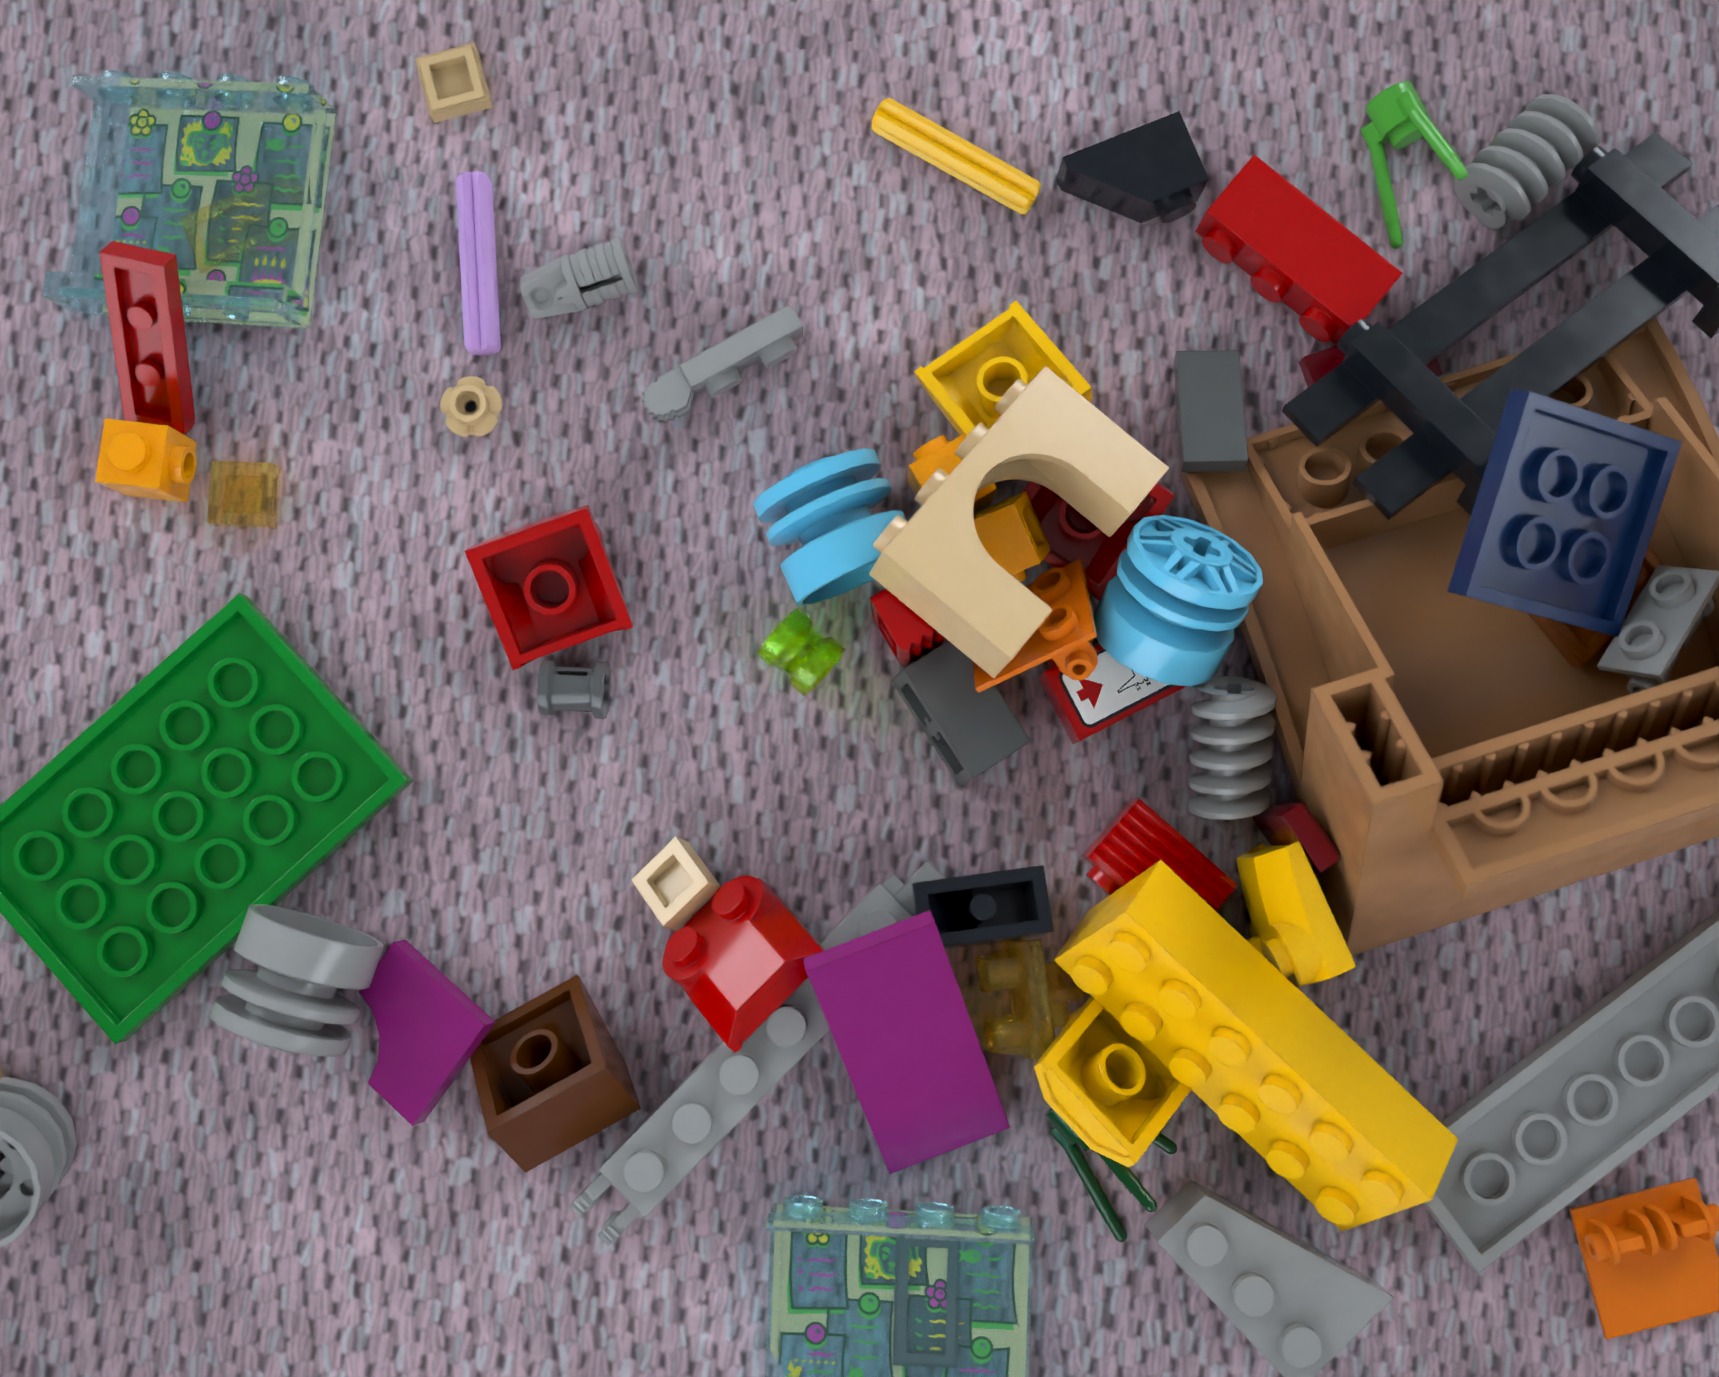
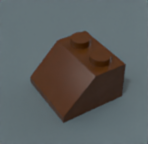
[470,975,641,1173]

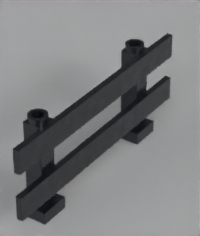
[1282,132,1719,520]

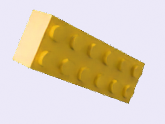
[1054,860,1458,1231]

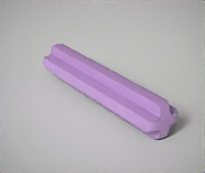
[456,171,501,356]

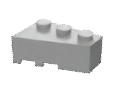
[1145,1180,1394,1377]

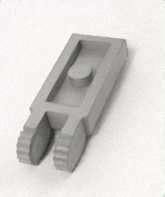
[641,305,803,423]

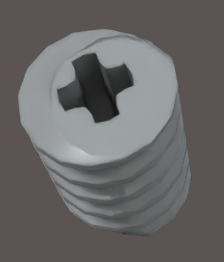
[1454,94,1601,230]
[1187,676,1277,820]

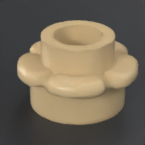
[440,376,503,437]

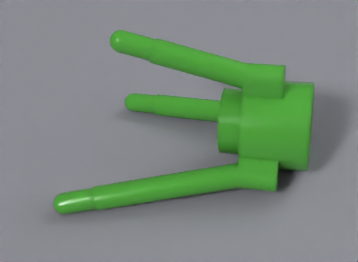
[1360,81,1468,249]

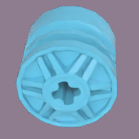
[752,448,907,607]
[1093,515,1263,687]

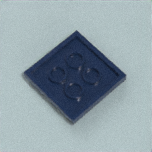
[1447,389,1682,637]

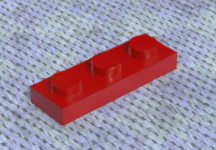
[99,241,195,435]

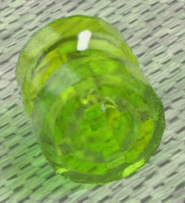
[756,607,846,697]

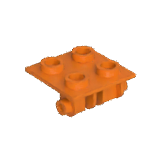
[973,559,1098,693]
[1569,1177,1719,1340]

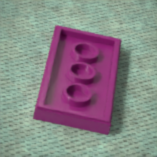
[803,910,1010,1174]

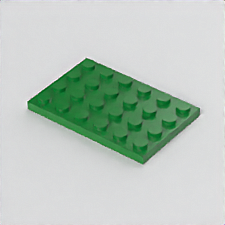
[0,593,413,1044]

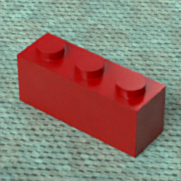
[1195,154,1403,345]

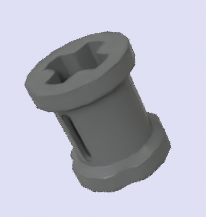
[537,660,611,719]

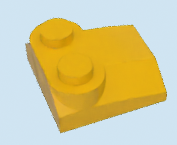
[914,300,1093,437]
[1236,841,1357,987]
[1034,996,1192,1168]

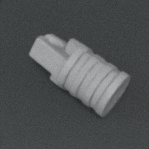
[520,237,639,319]

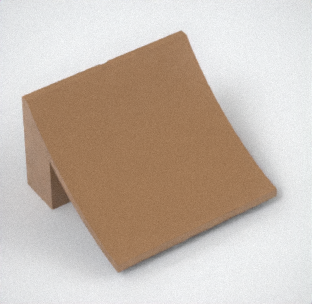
[1180,317,1719,956]

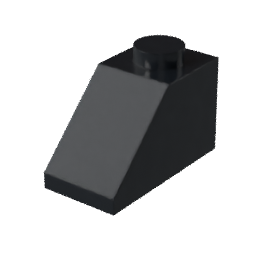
[1056,111,1209,223]
[911,865,1054,948]

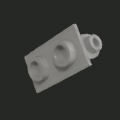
[1597,565,1719,694]

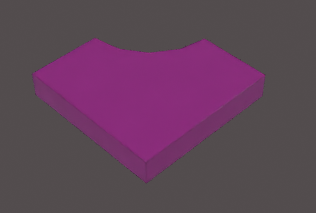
[358,939,495,1126]

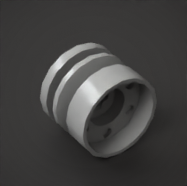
[209,904,384,1057]
[0,1077,77,1248]

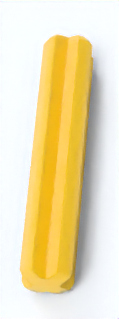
[871,98,1041,214]

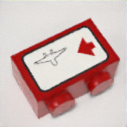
[1038,644,1186,744]

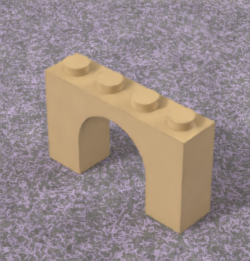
[869,366,1169,678]

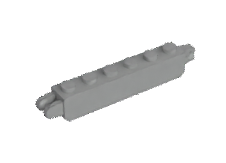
[569,861,945,1246]

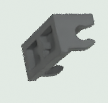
[891,641,1031,786]

